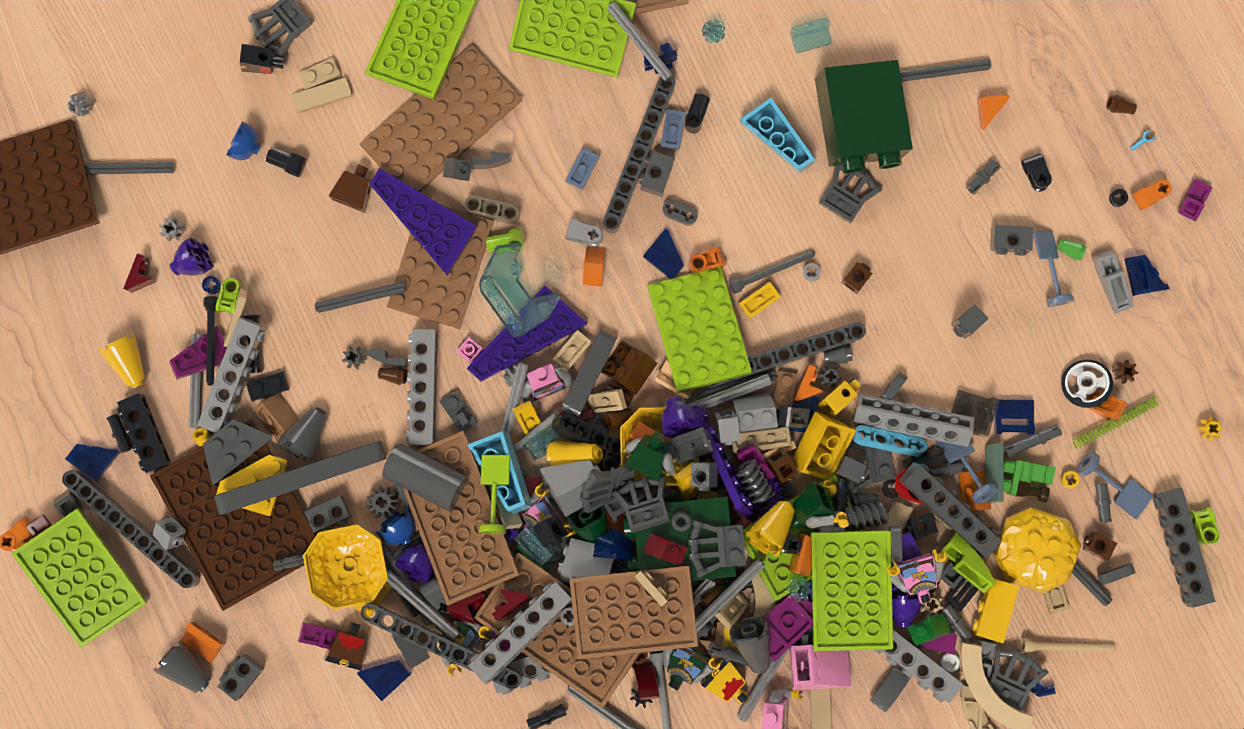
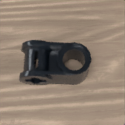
[1021,153,1052,192]

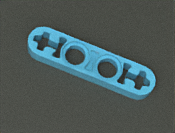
[853,425,927,457]

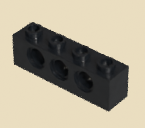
[117,393,171,474]

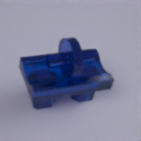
[643,43,678,74]

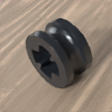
[1109,189,1128,207]
[882,481,898,498]

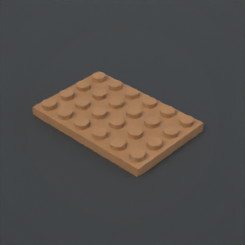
[387,205,494,330]
[570,566,698,659]

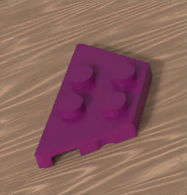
[762,593,813,662]

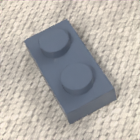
[661,109,685,150]
[565,148,600,190]

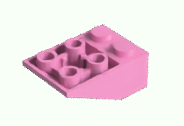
[789,645,852,690]

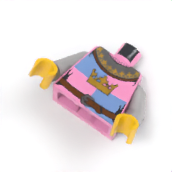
[521,364,574,415]
[517,483,576,539]
[885,548,947,603]
[762,687,803,729]

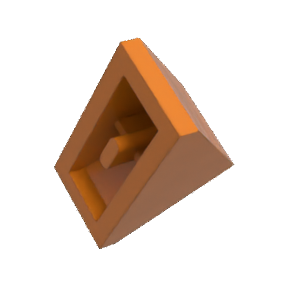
[977,94,1010,130]
[583,247,605,287]

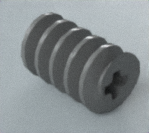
[736,459,775,503]
[844,501,888,531]

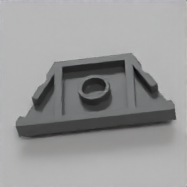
[203,419,273,485]

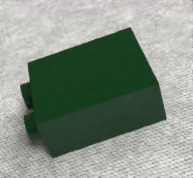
[815,60,913,173]
[623,497,736,581]

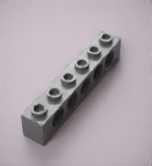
[898,462,1001,559]
[1153,488,1216,608]

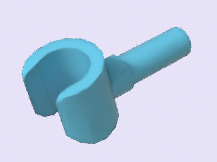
[1130,131,1156,151]

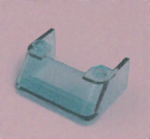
[479,242,560,337]

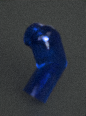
[1027,678,1056,697]

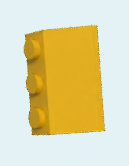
[792,411,856,480]
[971,579,1019,643]

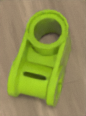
[216,278,243,315]
[1190,506,1220,545]

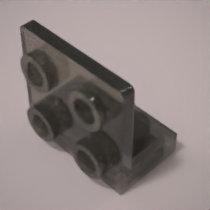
[951,390,1000,438]

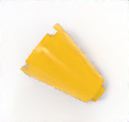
[98,333,145,388]
[546,440,603,466]
[746,501,795,557]

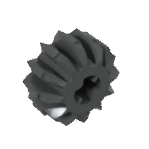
[366,486,399,519]

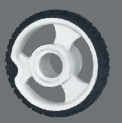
[1061,359,1113,408]

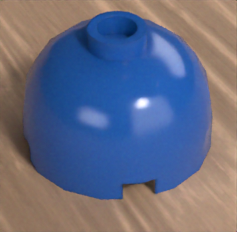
[226,121,261,160]
[376,509,416,545]

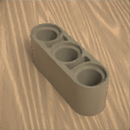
[465,195,520,224]

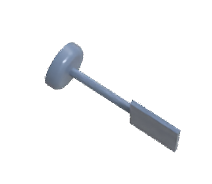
[1033,231,1074,307]
[935,440,999,504]
[1077,451,1153,520]

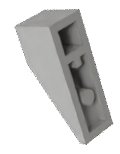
[713,408,740,445]

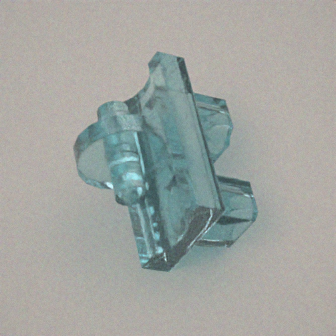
[522,428,559,460]

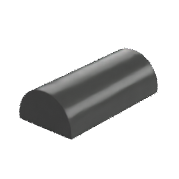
[382,443,469,513]

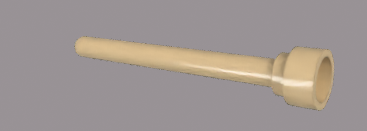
[1021,638,1116,654]

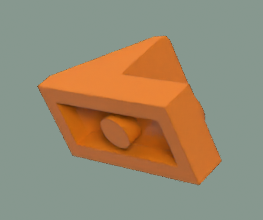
[793,364,823,403]
[1087,390,1128,421]

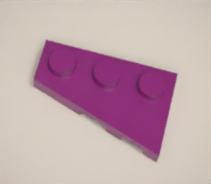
[169,326,227,380]

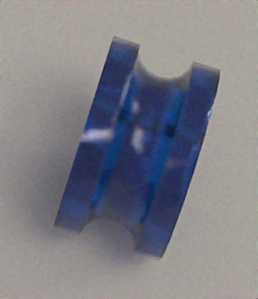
[202,276,221,294]

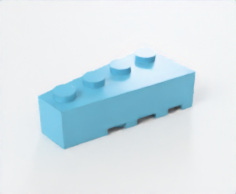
[740,98,815,174]
[468,431,532,514]

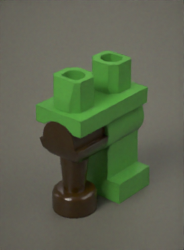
[1004,460,1056,503]

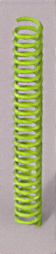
[1073,396,1159,449]

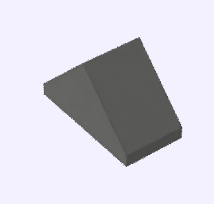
[778,406,810,428]

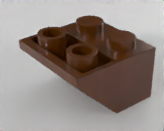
[601,341,658,395]

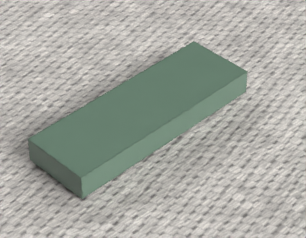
[985,443,1004,504]

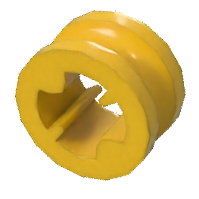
[192,427,212,446]
[1060,471,1080,489]

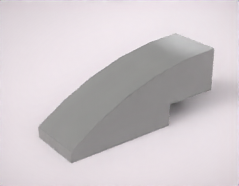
[1092,250,1134,313]

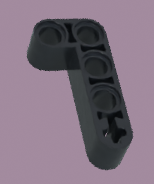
[551,413,621,471]

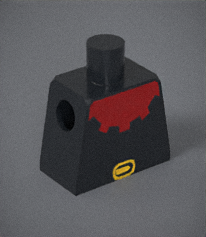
[240,44,284,74]

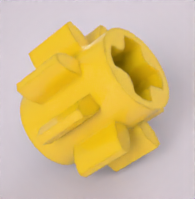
[1197,417,1224,441]

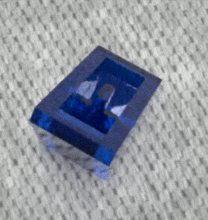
[593,528,634,560]

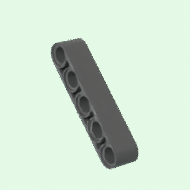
[560,330,617,418]

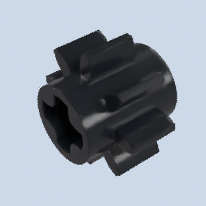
[630,689,653,708]

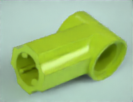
[486,228,525,254]

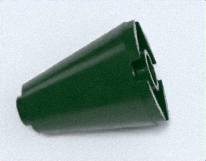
[568,505,611,547]

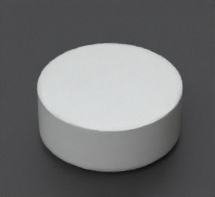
[939,653,960,673]

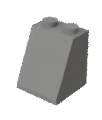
[731,391,778,433]
[540,460,601,517]
[558,538,617,585]

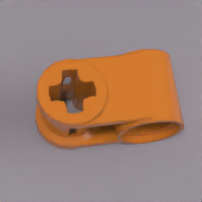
[1131,180,1172,211]
[689,247,727,273]
[0,517,34,551]

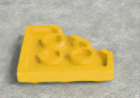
[216,455,289,516]

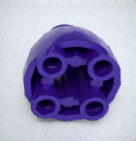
[170,237,214,276]
[661,397,701,438]
[395,542,434,583]
[892,589,922,627]

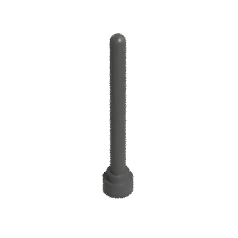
[729,250,815,294]

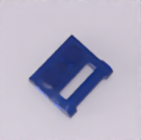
[994,400,1035,435]

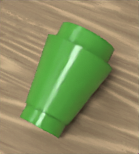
[1057,239,1087,261]

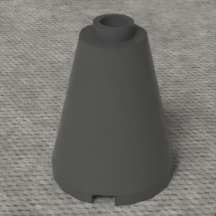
[278,407,327,463]
[730,617,770,674]
[153,640,209,693]

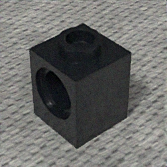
[906,513,938,539]
[533,514,568,547]

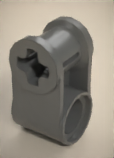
[419,576,450,615]

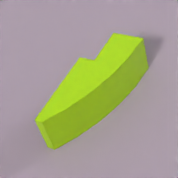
[941,533,995,593]

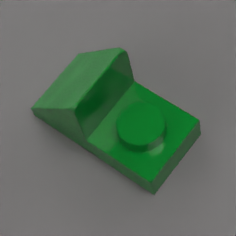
[907,614,951,647]

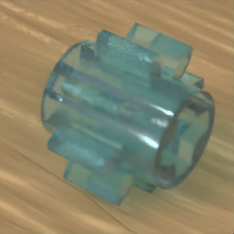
[702,19,725,44]
[786,577,813,602]

